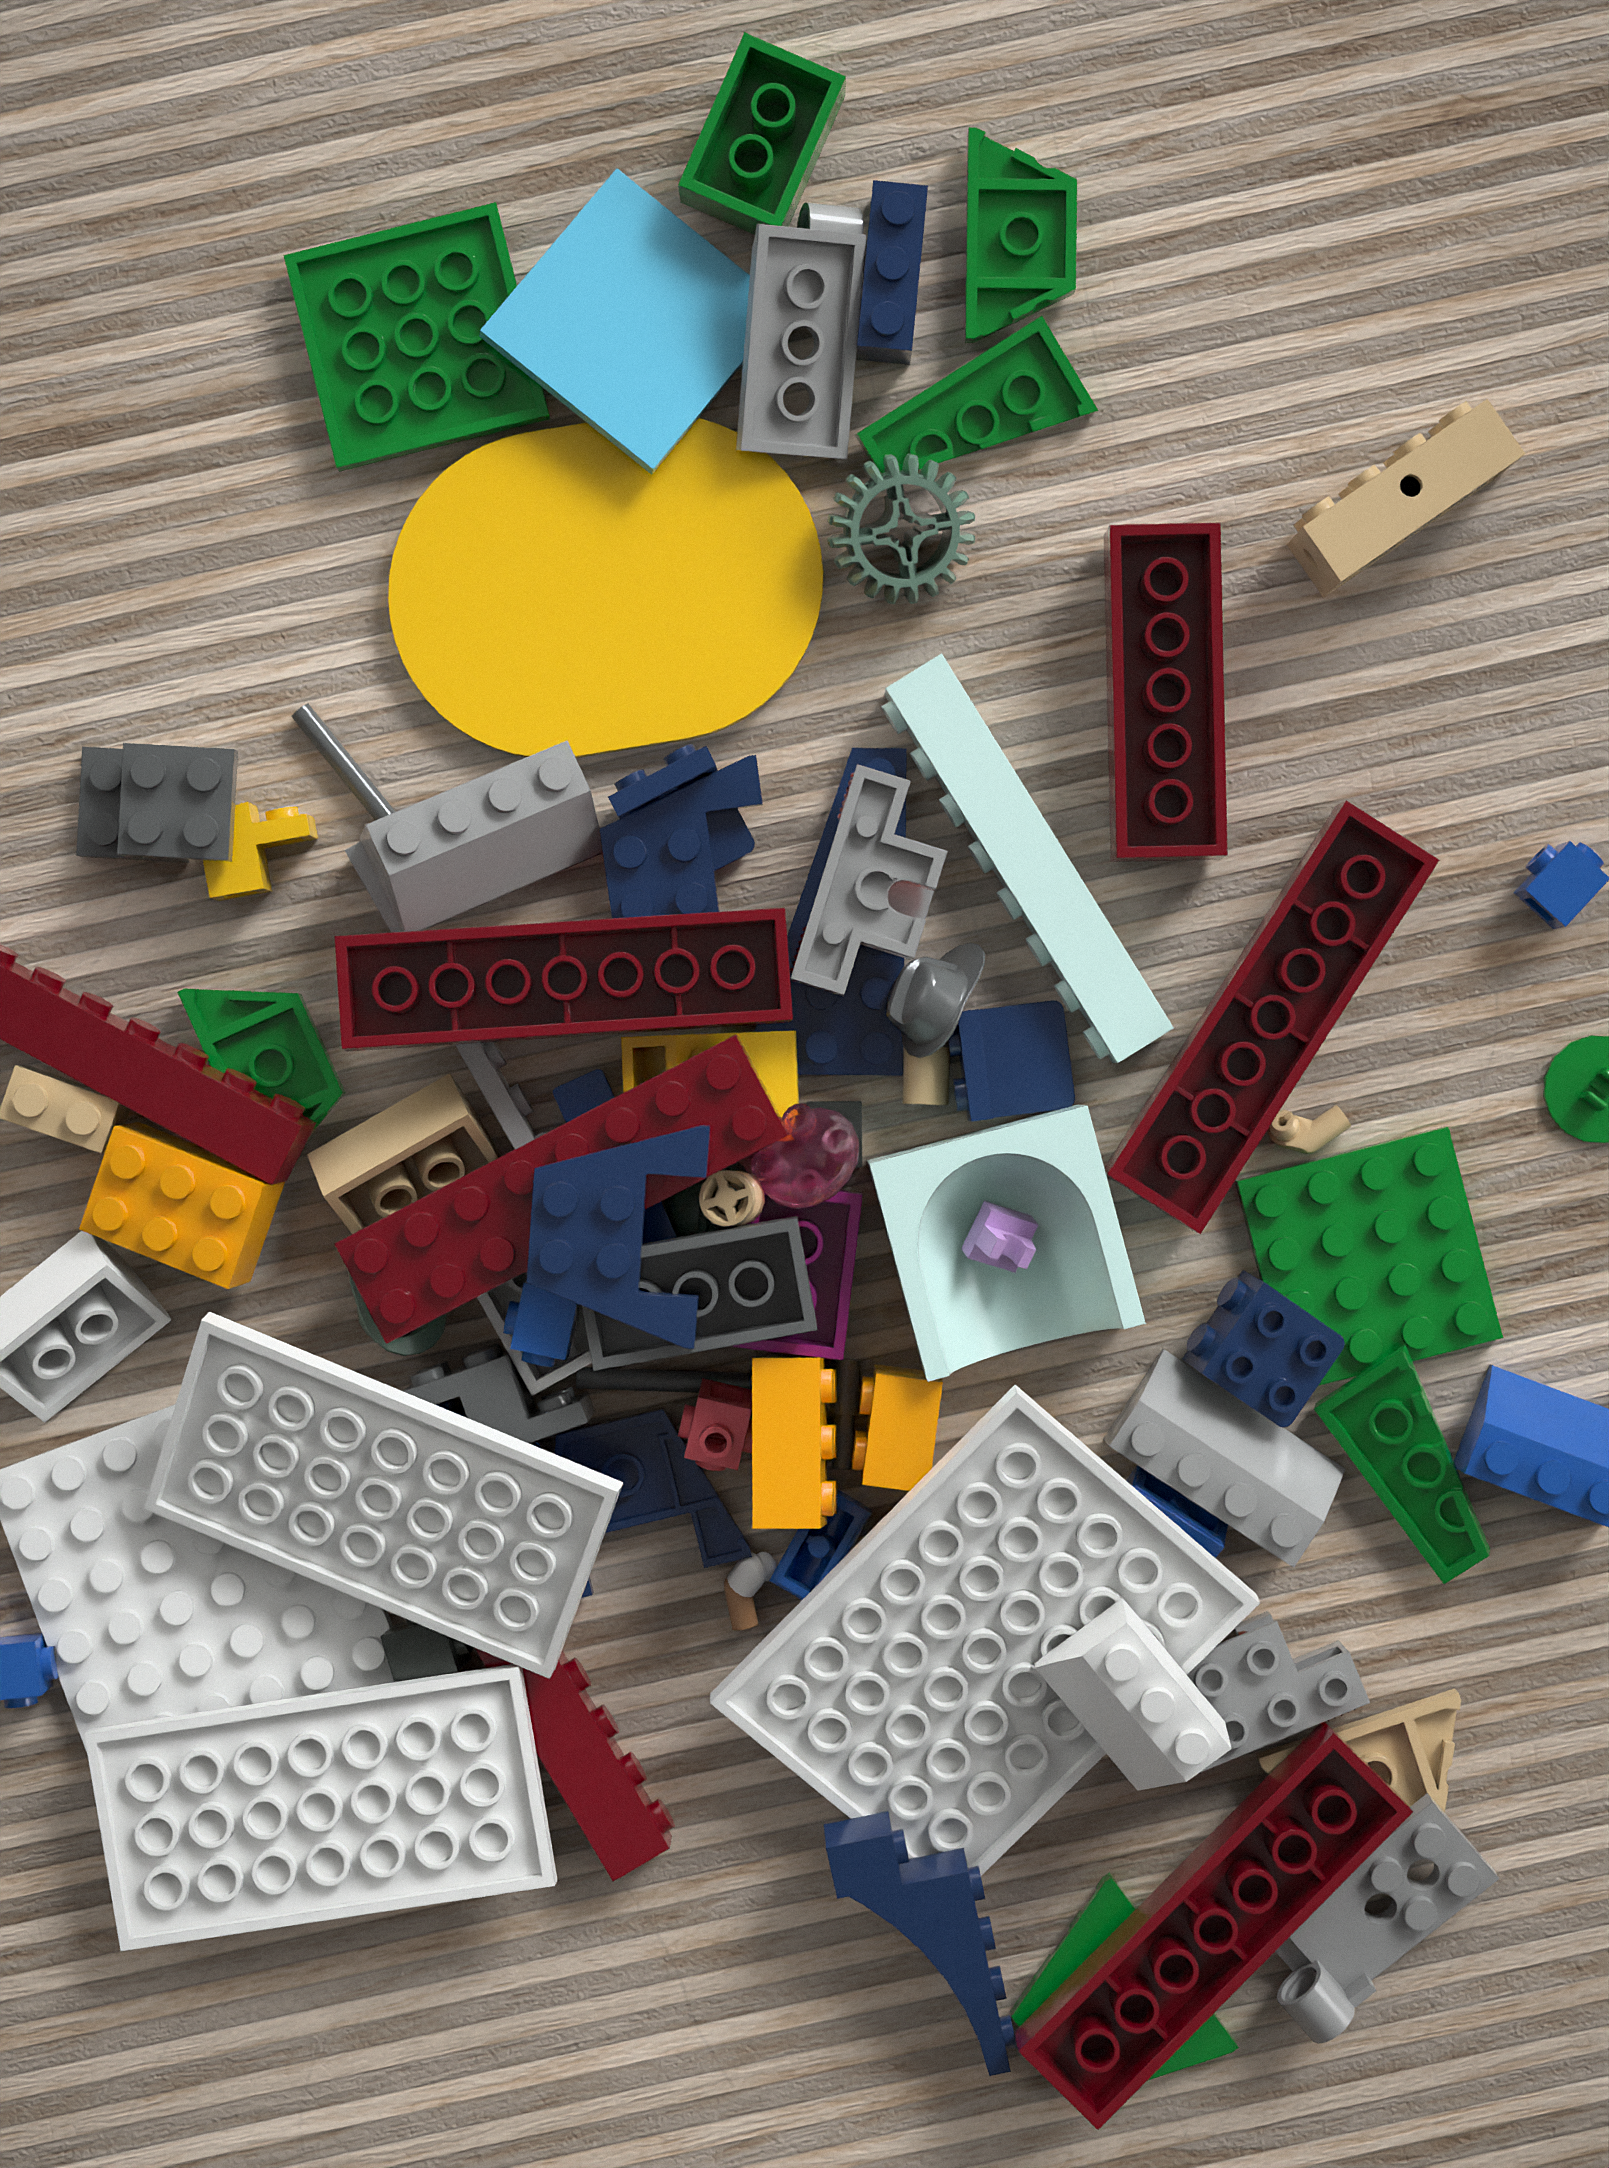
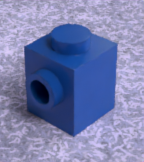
[1513,841,1609,929]
[503,1281,580,1367]
[0,1633,58,1708]

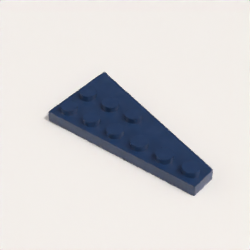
[754,748,907,1076]

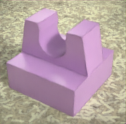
[961,1201,1038,1273]

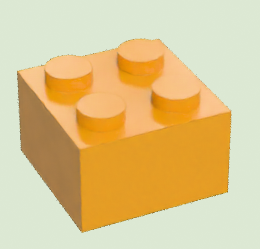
[852,1364,943,1491]

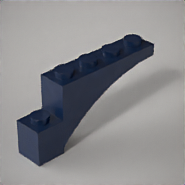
[824,1811,1017,2076]

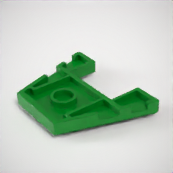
[1010,1872,1239,2081]

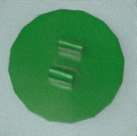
[1543,1035,1609,1143]

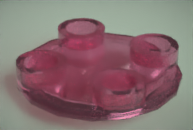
[751,1103,859,1209]

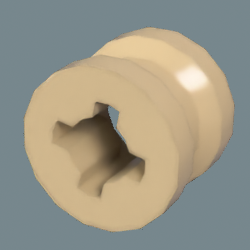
[699,1171,765,1226]

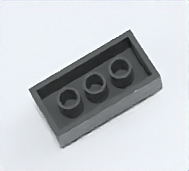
[582,1216,817,1371]

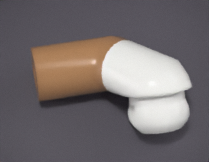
[724,1552,777,1631]

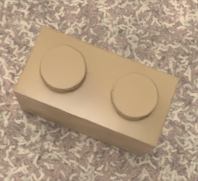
[0,1065,130,1154]

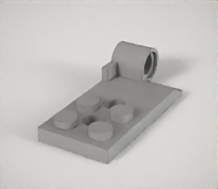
[736,202,866,459]
[1275,1793,1499,2044]

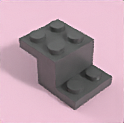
[76,743,238,863]
[403,1343,595,1443]

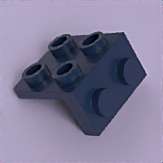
[608,744,755,872]
[947,1000,1075,1122]
[1182,1270,1345,1428]

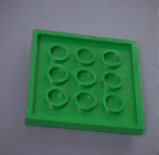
[283,202,551,472]
[1235,1126,1503,1386]

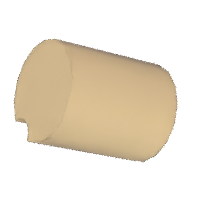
[903,1047,950,1105]

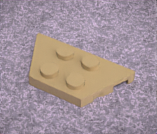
[1256,1689,1461,1813]

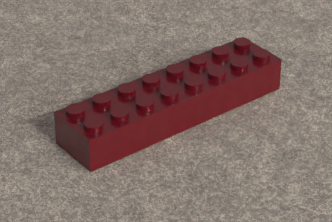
[1104,800,1440,1234]
[334,908,793,1052]
[334,1035,790,1344]
[1014,1722,1413,2130]

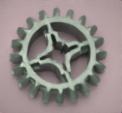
[827,454,975,604]

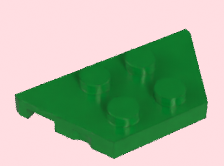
[965,127,1077,343]
[177,988,346,1137]

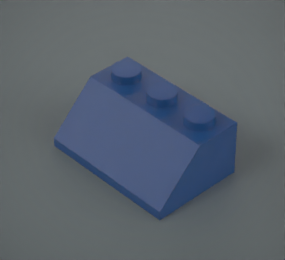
[1454,1365,1609,1527]

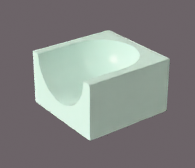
[867,1104,1146,1382]

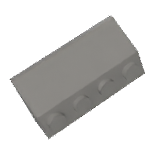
[359,740,603,932]
[1103,1349,1345,1568]

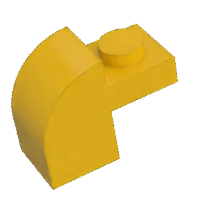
[203,802,318,901]

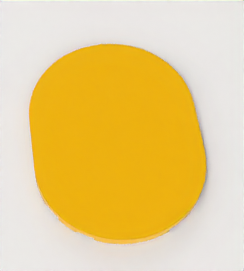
[388,418,823,758]

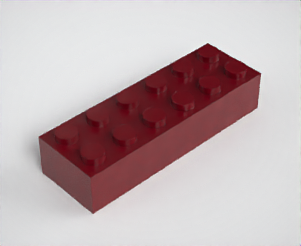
[1104,522,1228,862]

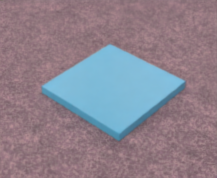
[479,168,750,475]

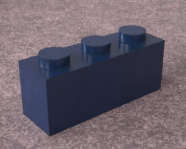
[856,180,928,365]

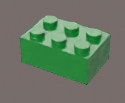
[678,32,846,235]

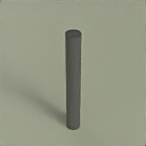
[292,703,396,821]

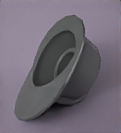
[886,943,985,1058]

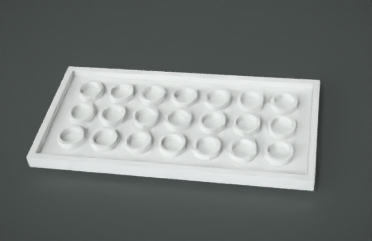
[143,1312,623,1679]
[84,1664,557,1951]

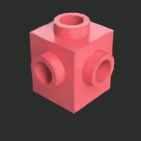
[678,1378,752,1471]

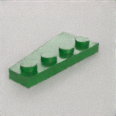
[855,316,1099,474]
[1314,1345,1490,1584]

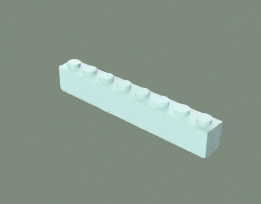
[881,653,1174,1063]

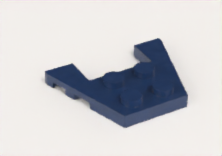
[600,755,763,919]
[527,1125,710,1349]
[555,1407,752,1598]

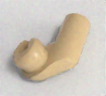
[1268,1105,1351,1154]

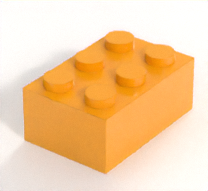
[79,1122,285,1289]
[752,1358,838,1529]

